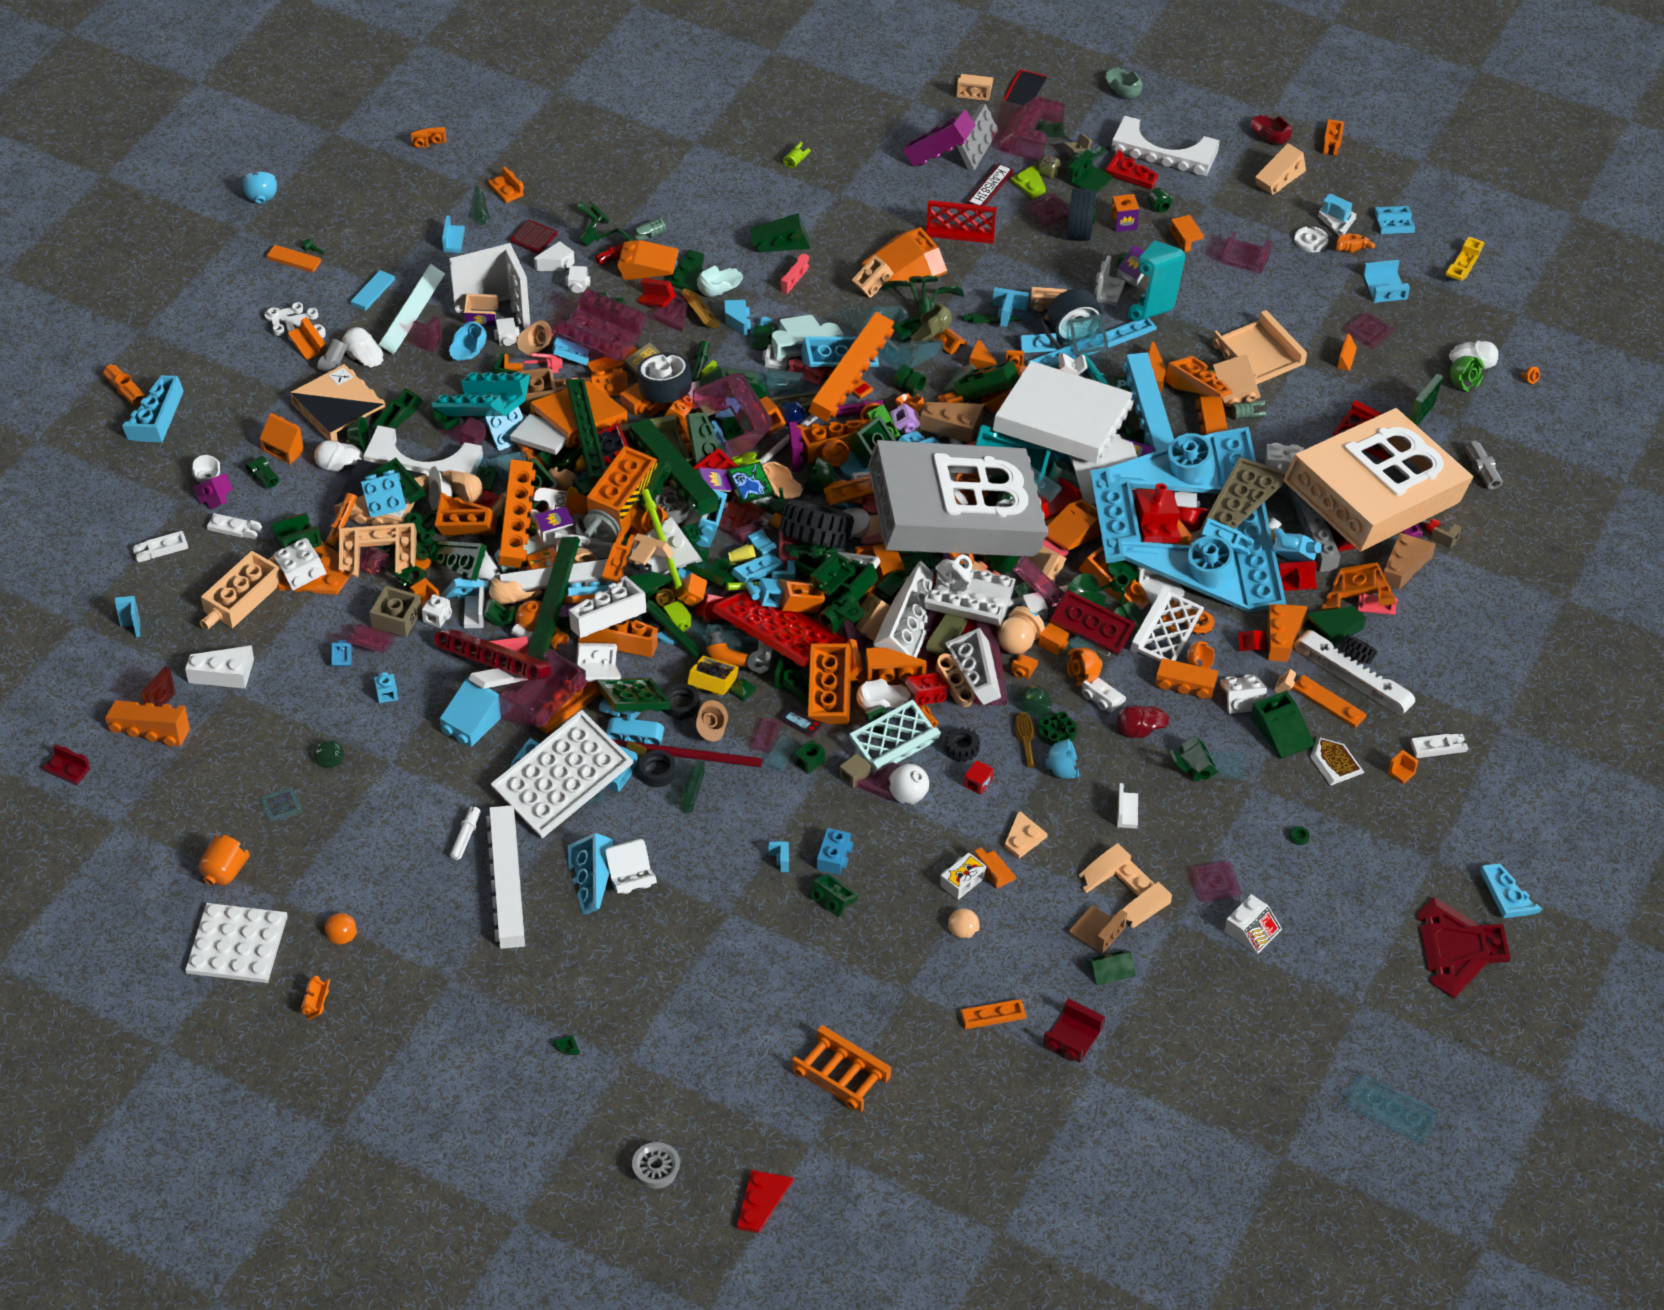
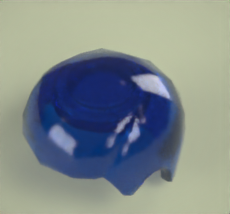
[778,401,806,427]

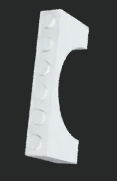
[1111,116,1220,176]
[363,426,483,480]

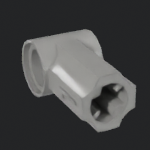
[317,339,348,373]

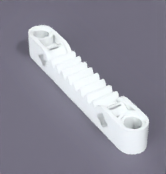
[1294,630,1415,716]

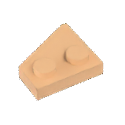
[1005,812,1047,859]

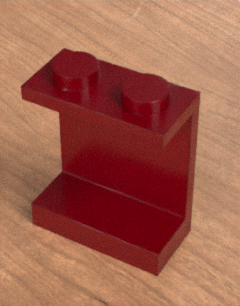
[1043,998,1105,1063]

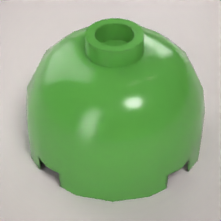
[1450,356,1484,392]

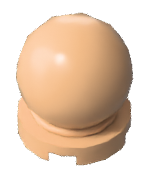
[997,606,1045,655]

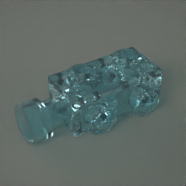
[703,624,758,651]

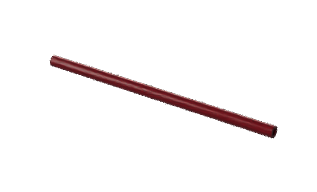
[548,731,763,768]

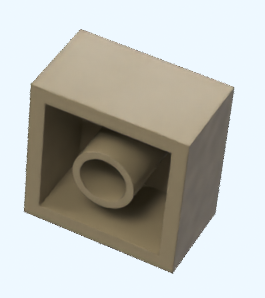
[369,586,422,637]

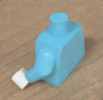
[1268,517,1321,562]

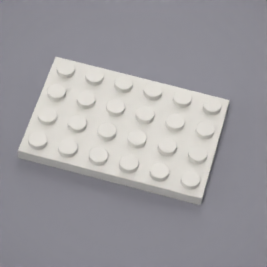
[491,710,633,838]

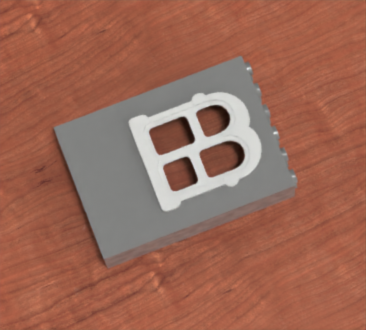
[868,440,1048,557]

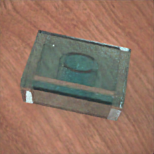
[1066,314,1109,355]

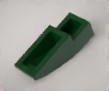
[371,388,423,431]

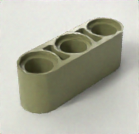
[926,614,968,656]

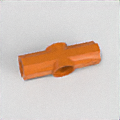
[103,364,146,406]

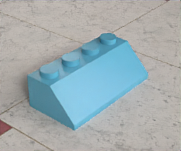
[800,337,879,367]

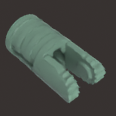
[634,218,666,240]
[1232,400,1266,420]

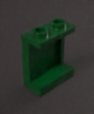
[271,512,322,549]

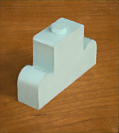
[771,315,844,359]

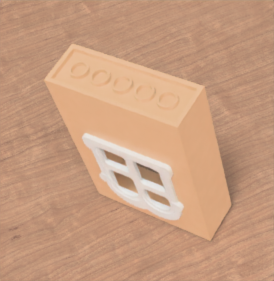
[1283,408,1474,552]

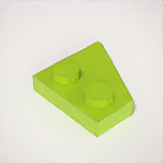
[1010,165,1046,199]

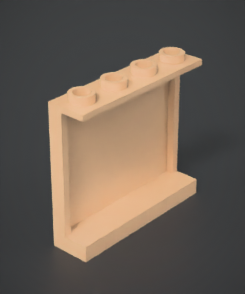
[1213,310,1307,384]

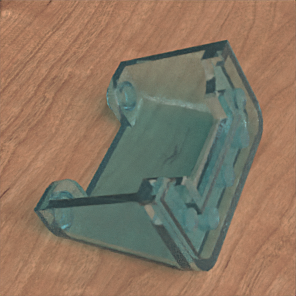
[861,305,944,370]

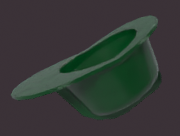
[346,417,370,452]

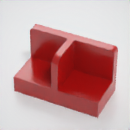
[1278,561,1318,591]

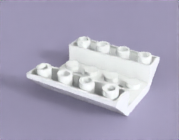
[924,567,1016,626]

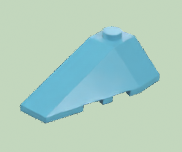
[568,833,613,914]

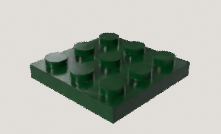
[596,678,671,713]

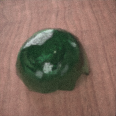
[314,740,345,768]

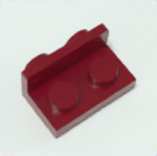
[43,744,90,786]

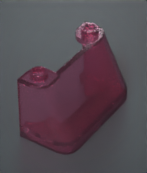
[499,648,587,727]

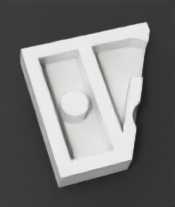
[1318,206,1357,235]

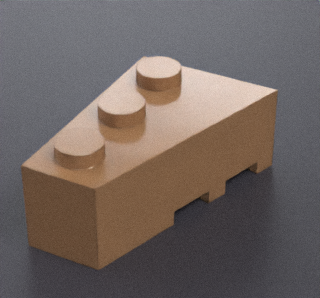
[1383,533,1436,590]

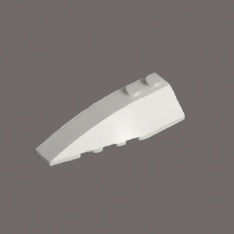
[873,561,934,657]

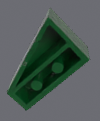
[750,213,810,252]
[953,360,1020,402]

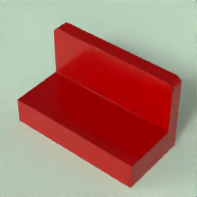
[637,278,676,308]

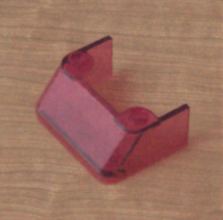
[692,373,772,459]

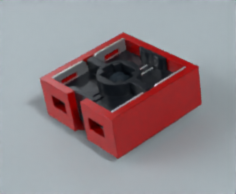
[597,423,629,469]

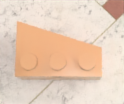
[1255,143,1306,195]

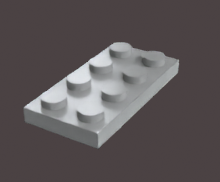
[956,104,998,171]

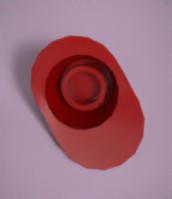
[1178,506,1210,532]

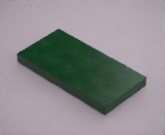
[1409,374,1443,427]

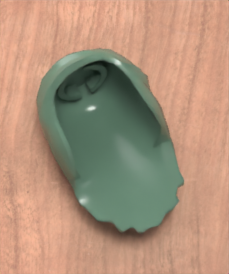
[1105,67,1143,99]

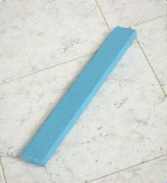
[1027,318,1156,368]

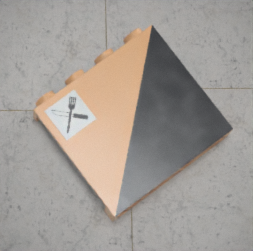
[290,364,386,441]
[334,459,428,526]

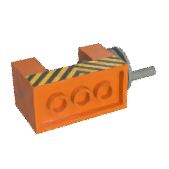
[583,446,657,542]

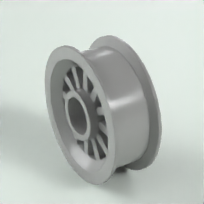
[655,486,692,524]
[632,1142,680,1189]

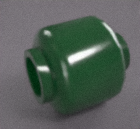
[1147,187,1172,212]

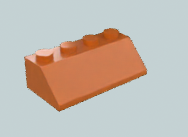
[808,644,852,725]

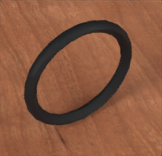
[1040,318,1064,349]

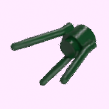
[757,487,786,515]

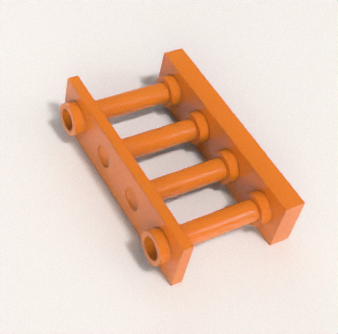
[792,1025,891,1112]

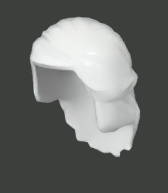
[342,327,383,368]
[1449,340,1499,370]
[314,441,365,472]
[857,679,911,711]

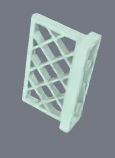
[849,700,941,775]

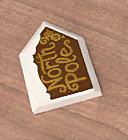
[1310,737,1364,786]

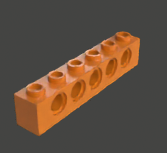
[498,459,536,568]

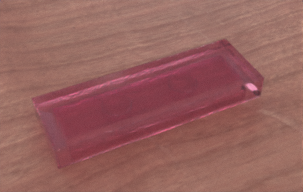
[1013,555,1065,607]

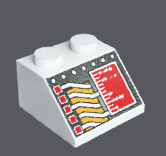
[1224,894,1282,954]

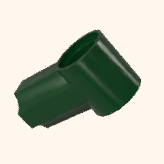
[245,456,280,488]

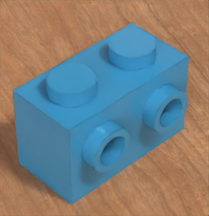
[817,828,854,875]

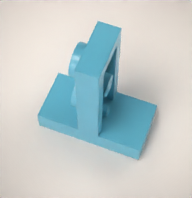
[992,287,1029,327]

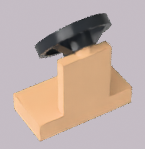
[625,533,674,575]

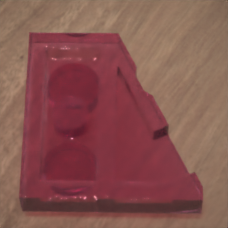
[654,295,688,332]

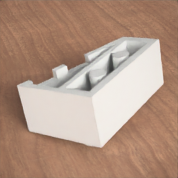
[185,645,254,688]

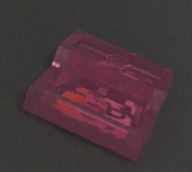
[347,624,396,653]

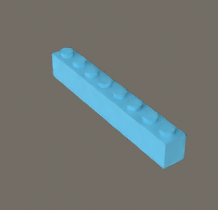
[1123,353,1181,463]

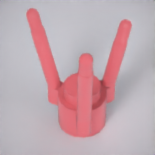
[523,353,562,373]

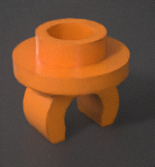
[1520,366,1540,384]

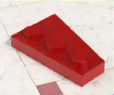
[737,1170,794,1233]

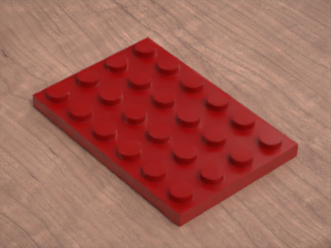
[712,590,846,667]

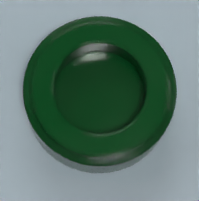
[1289,826,1310,845]

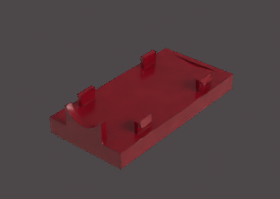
[1050,590,1136,656]

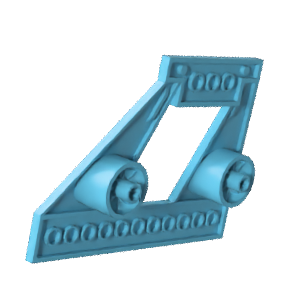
[1090,427,1286,613]

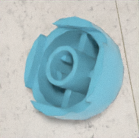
[243,172,277,204]
[1046,739,1079,779]

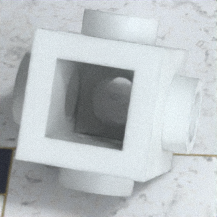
[422,594,452,628]

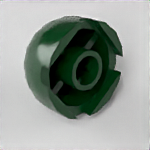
[804,457,836,494]

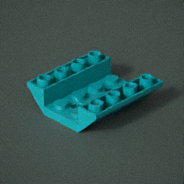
[432,372,530,416]

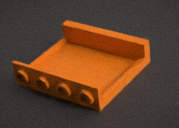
[530,380,628,448]

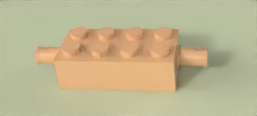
[199,551,283,630]

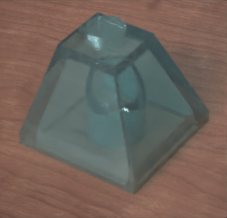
[483,451,526,476]

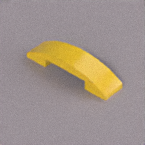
[1445,237,1485,281]

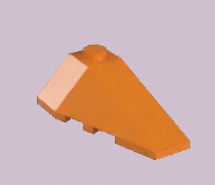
[1164,356,1232,397]
[1079,545,1150,610]

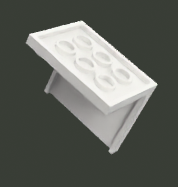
[449,243,530,329]

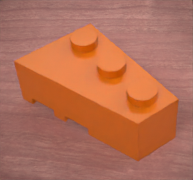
[435,492,498,535]

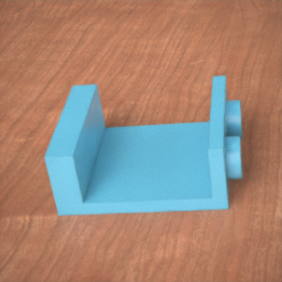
[1363,260,1410,303]
[693,489,727,548]

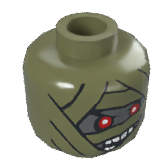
[1036,155,1062,178]

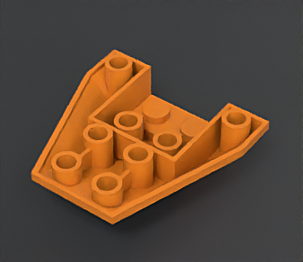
[861,227,947,286]

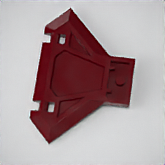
[1418,897,1511,999]

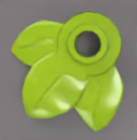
[730,452,760,467]

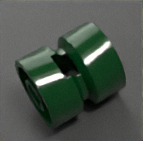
[893,365,927,396]

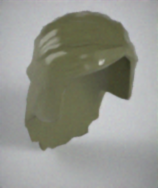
[910,303,952,343]

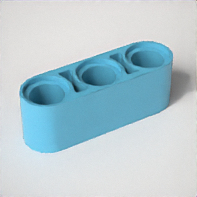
[606,717,664,745]

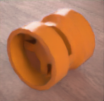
[551,626,569,650]

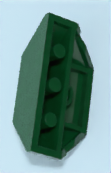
[699,366,770,401]

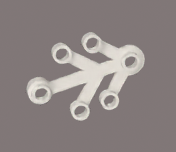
[265,302,326,341]

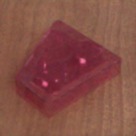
[858,762,901,802]

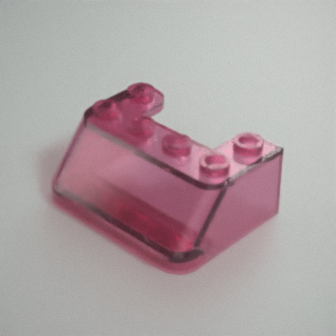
[998,97,1065,162]

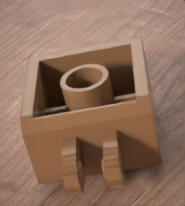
[517,368,567,412]

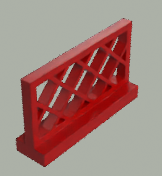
[926,200,997,244]
[1333,400,1390,461]

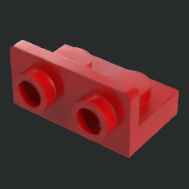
[905,672,950,706]

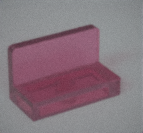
[413,316,442,353]

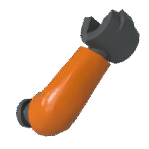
[706,632,770,674]

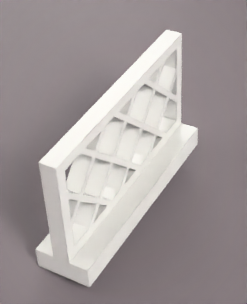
[1130,585,1204,662]

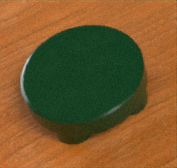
[1038,711,1077,746]

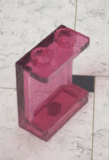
[1220,232,1273,274]

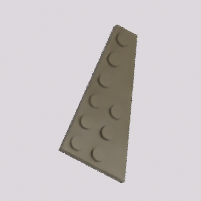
[1195,457,1287,541]

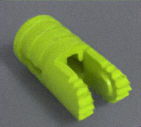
[783,141,811,169]

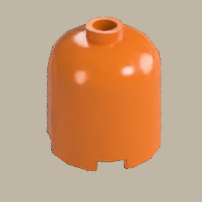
[198,834,250,886]

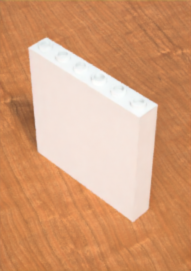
[993,361,1134,463]

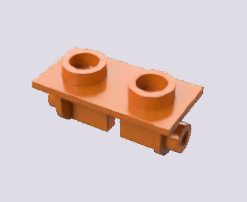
[301,976,330,1020]

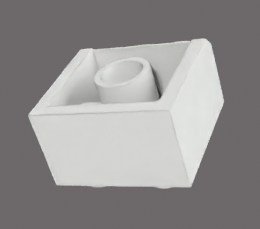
[1265,443,1304,472]

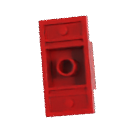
[1132,483,1181,543]

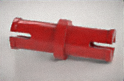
[595,241,626,265]

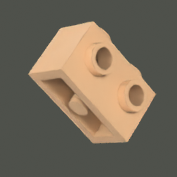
[852,255,894,298]

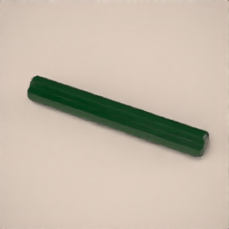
[646,600,702,659]

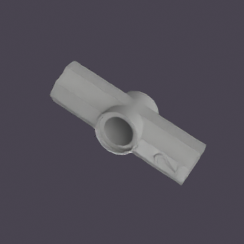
[1465,441,1503,489]

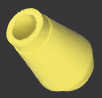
[728,544,756,563]

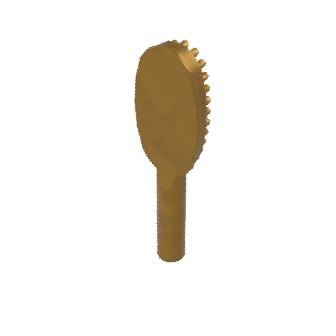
[1015,712,1035,768]

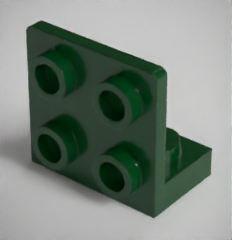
[1067,150,1113,194]

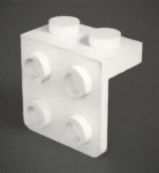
[274,538,326,590]
[1136,565,1185,605]
[576,643,621,682]
[1220,674,1267,714]
[605,839,657,894]

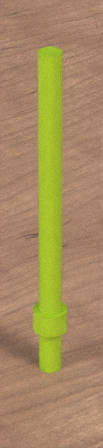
[642,489,683,589]

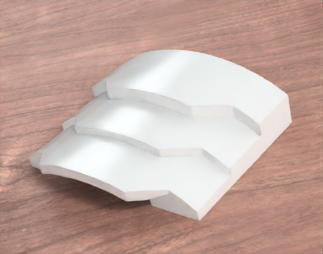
[1069,434,1138,508]

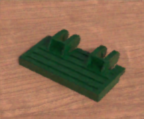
[683,544,740,586]

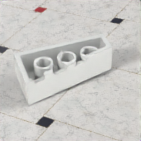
[569,576,647,638]
[945,628,1001,705]

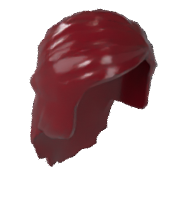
[1251,114,1292,145]
[1116,705,1170,738]

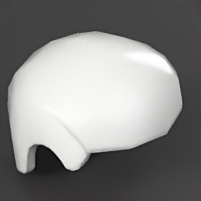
[192,455,220,483]

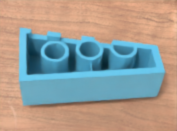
[122,375,184,443]

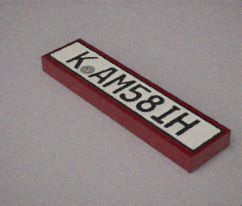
[967,163,1014,206]

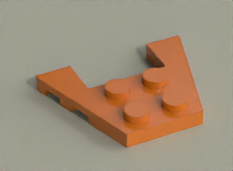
[278,541,352,595]
[1322,563,1396,611]

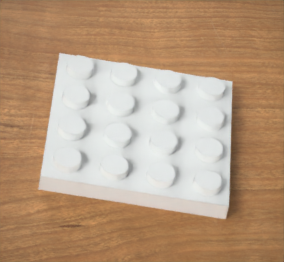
[186,903,287,983]

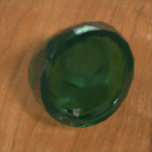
[1018,685,1052,717]

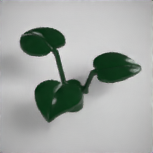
[576,201,634,246]
[883,275,964,316]
[1068,560,1143,633]

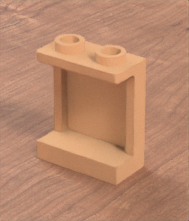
[1213,354,1261,407]

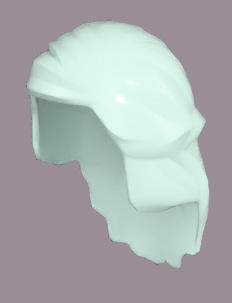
[697,266,743,297]

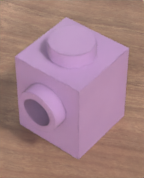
[890,403,921,434]

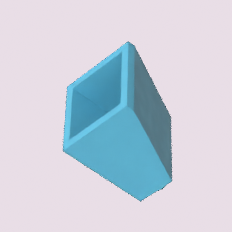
[440,677,501,747]

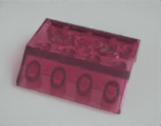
[551,288,648,361]

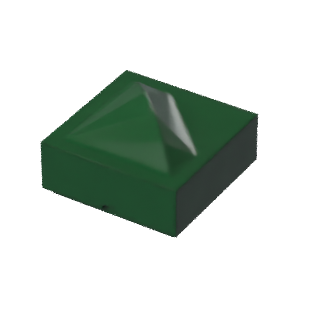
[729,678,756,702]

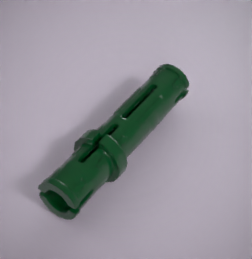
[691,341,710,382]

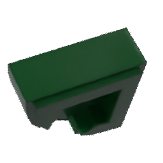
[553,1035,580,1055]

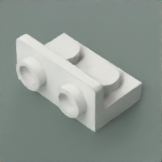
[1081,678,1126,714]

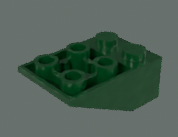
[1251,690,1315,759]

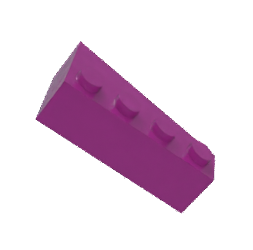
[903,109,976,167]

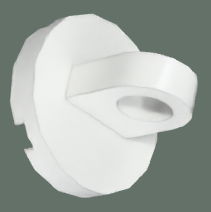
[936,555,972,592]

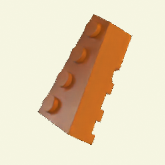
[797,419,871,463]
[579,619,658,658]
[105,700,190,747]

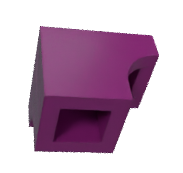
[193,473,233,510]

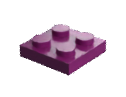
[789,422,803,472]

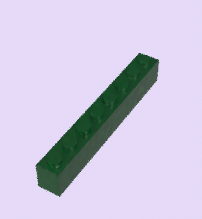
[628,418,718,517]

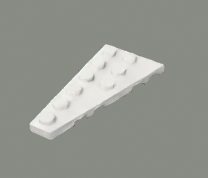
[581,517,702,585]

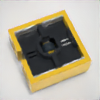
[688,656,739,695]

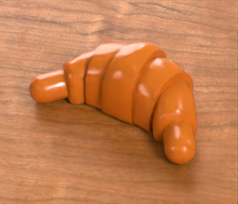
[1336,233,1375,253]

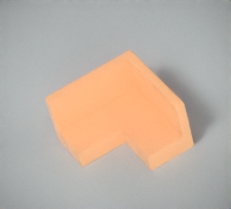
[855,592,890,641]

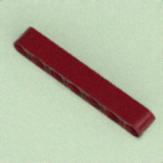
[434,629,551,681]

